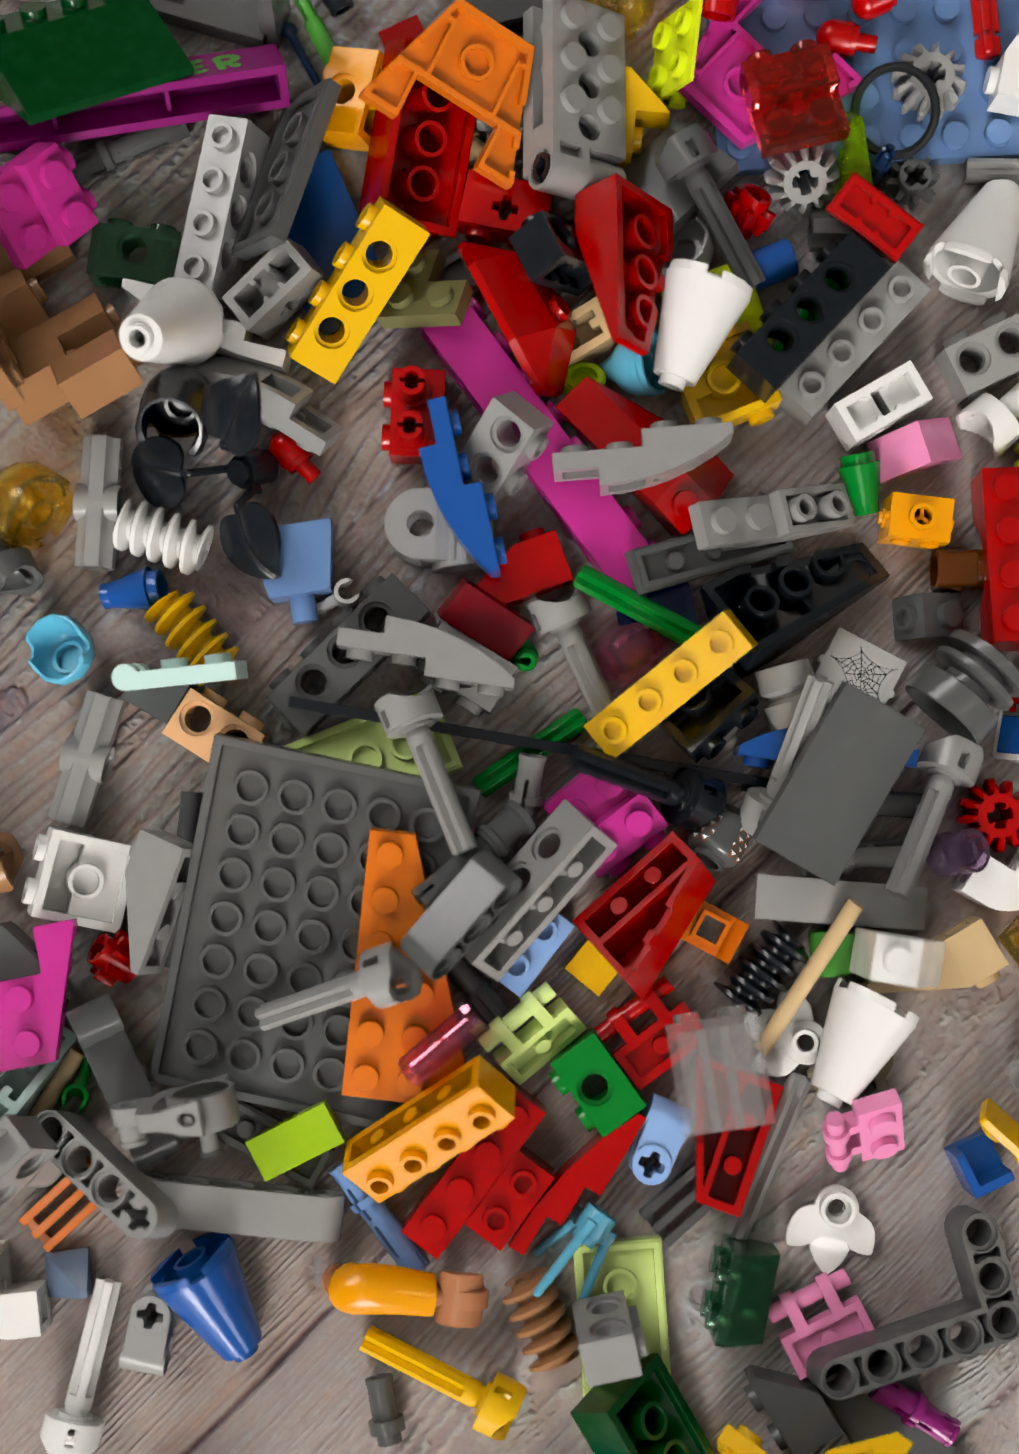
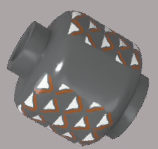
[687,804,752,872]

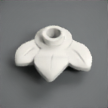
[743,990,824,1077]
[785,1184,875,1274]

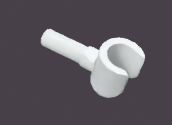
[317,578,359,615]

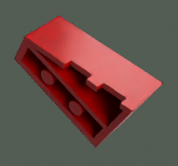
[572,831,716,1001]
[695,1055,783,1218]

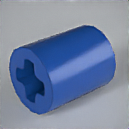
[751,238,799,291]

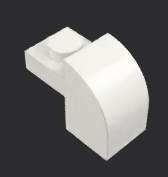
[951,846,1019,911]
[0,1239,52,1340]

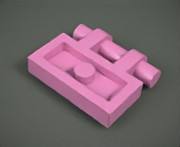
[822,1088,905,1172]
[764,1268,875,1380]

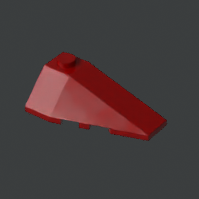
[574,173,674,356]
[554,376,734,536]

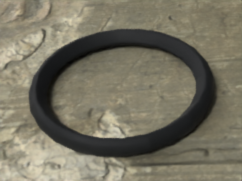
[850,62,941,160]

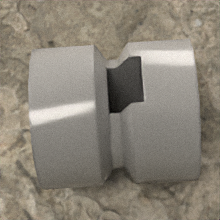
[754,658,825,732]

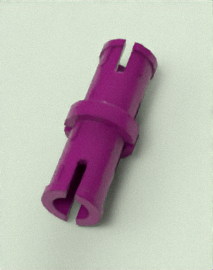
[868,1382,961,1447]

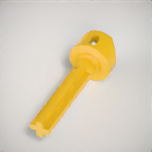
[359,1325,527,1441]

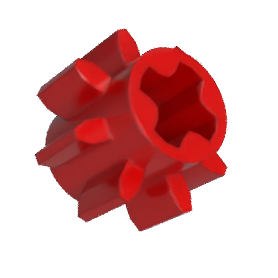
[724,183,776,240]
[87,929,136,988]

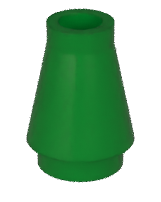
[837,450,880,517]

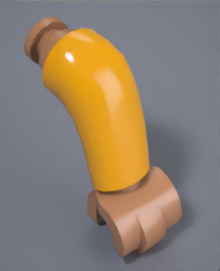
[321,1262,489,1328]

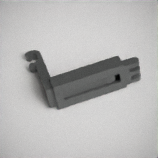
[149,0,291,48]

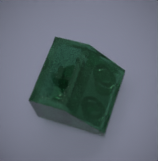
[700,1233,781,1348]

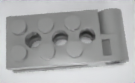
[523,0,626,201]

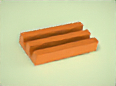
[18,1156,117,1253]

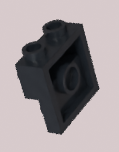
[659,668,760,763]

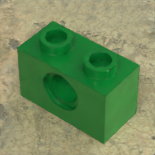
[548,1028,647,1138]

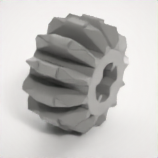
[890,41,967,123]
[764,135,840,215]

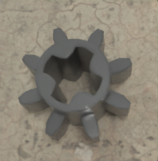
[882,155,940,212]

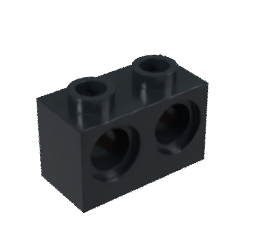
[509,210,593,296]

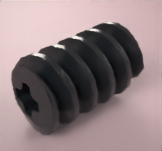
[713,920,810,1017]

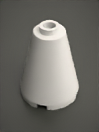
[922,179,1019,305]
[653,259,753,392]
[119,277,225,366]
[811,977,920,1109]

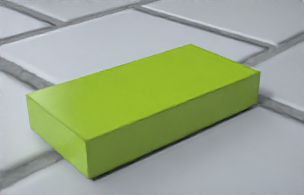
[245,1099,346,1182]

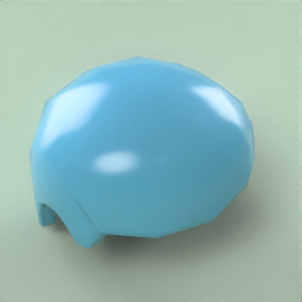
[25,613,95,685]

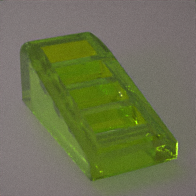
[834,110,873,196]

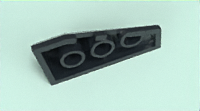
[700,542,890,678]

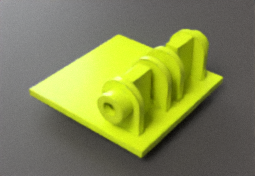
[647,0,703,109]

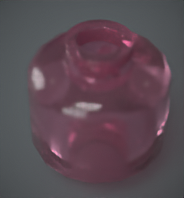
[594,621,662,685]

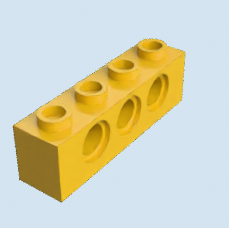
[285,196,430,385]
[583,609,758,758]

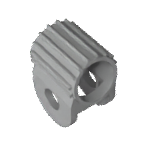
[384,488,494,574]

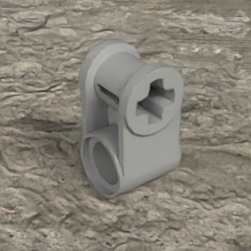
[119,1282,176,1376]

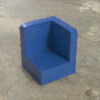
[943,1129,1015,1199]

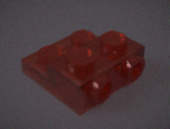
[739,39,850,159]

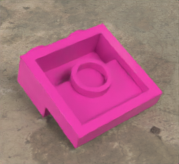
[0,142,99,270]
[543,757,669,879]

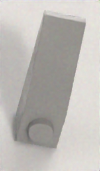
[125,829,193,975]

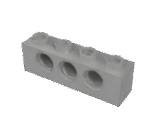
[174,114,270,307]
[778,260,931,429]
[464,799,618,981]

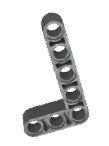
[805,1205,1019,1400]

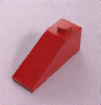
[448,527,573,628]

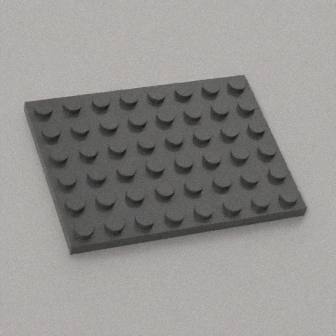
[148,733,481,1127]

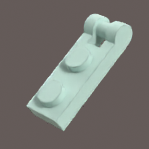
[111,653,248,691]

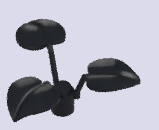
[131,372,282,580]

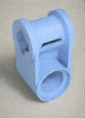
[627,1093,695,1186]

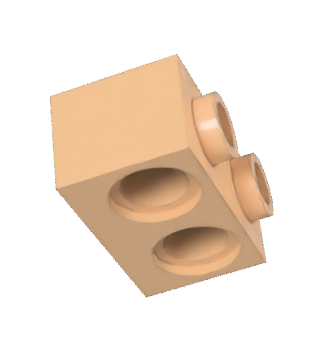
[162,687,271,763]

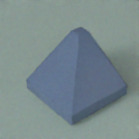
[44,1246,94,1299]

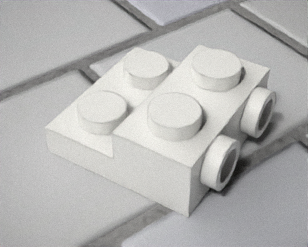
[21,826,131,933]

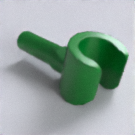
[61,1057,91,1115]

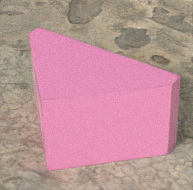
[865,417,962,484]

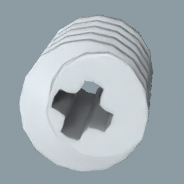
[113,498,214,575]

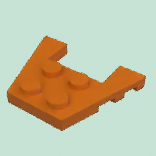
[358,0,535,190]

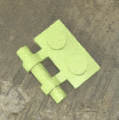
[477,981,587,1085]

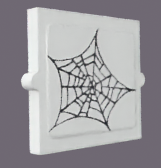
[814,627,907,704]

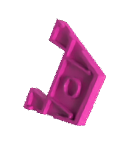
[678,0,863,150]
[0,918,78,1072]

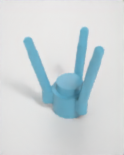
[533,1200,617,1299]

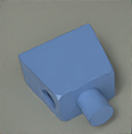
[262,518,335,625]

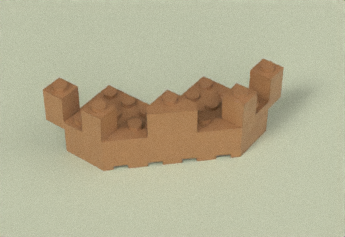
[0,242,144,426]

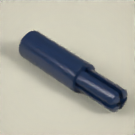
[863,143,896,187]

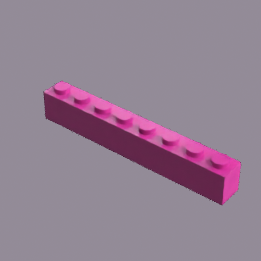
[417,297,656,591]

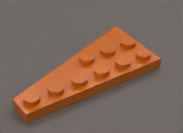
[341,827,467,1103]

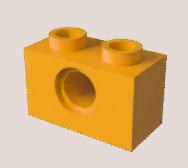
[323,46,384,152]

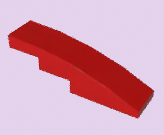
[508,1110,646,1256]

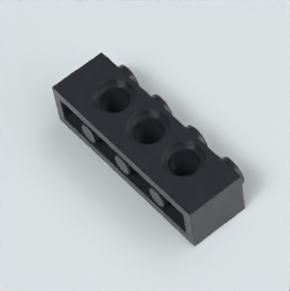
[726,231,891,403]

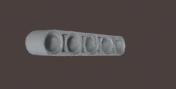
[141,1171,345,1243]

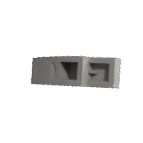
[190,356,344,456]
[552,417,734,496]
[688,483,855,551]
[336,615,515,698]

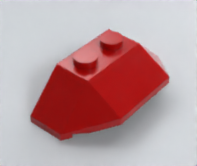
[457,241,576,398]

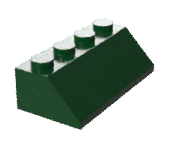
[570,1353,715,1454]

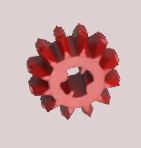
[955,778,1019,853]

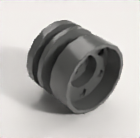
[905,629,1019,745]

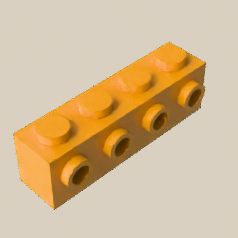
[342,1055,516,1203]

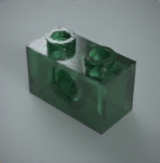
[86,218,182,289]

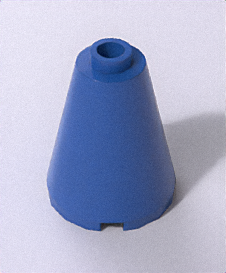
[150,1232,262,1362]

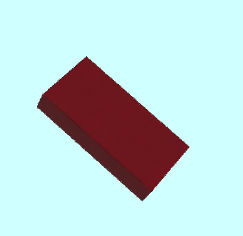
[437,577,535,661]

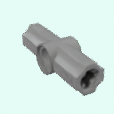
[73,434,125,572]
[48,690,126,828]

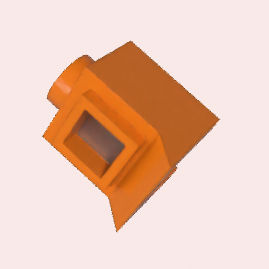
[681,901,749,964]

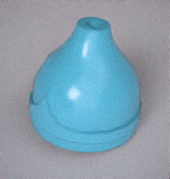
[599,329,668,397]

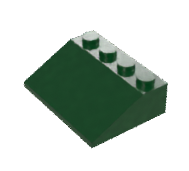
[0,0,194,125]

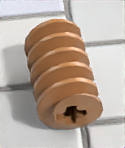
[502,1266,580,1373]

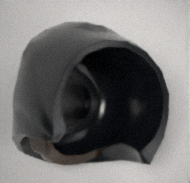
[135,365,211,457]

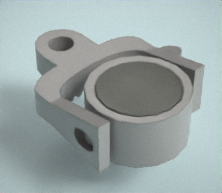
[110,1073,240,1159]

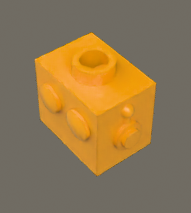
[877,492,955,550]

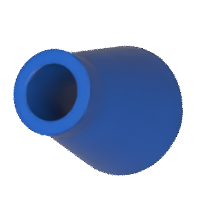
[99,567,169,610]

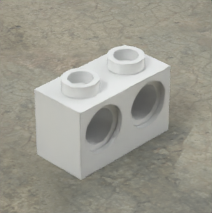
[825,360,933,452]

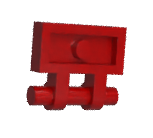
[593,975,710,1091]

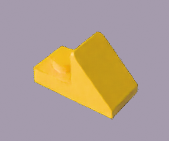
[616,66,671,168]

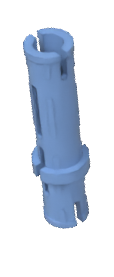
[328,1158,430,1271]

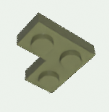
[377,248,473,329]

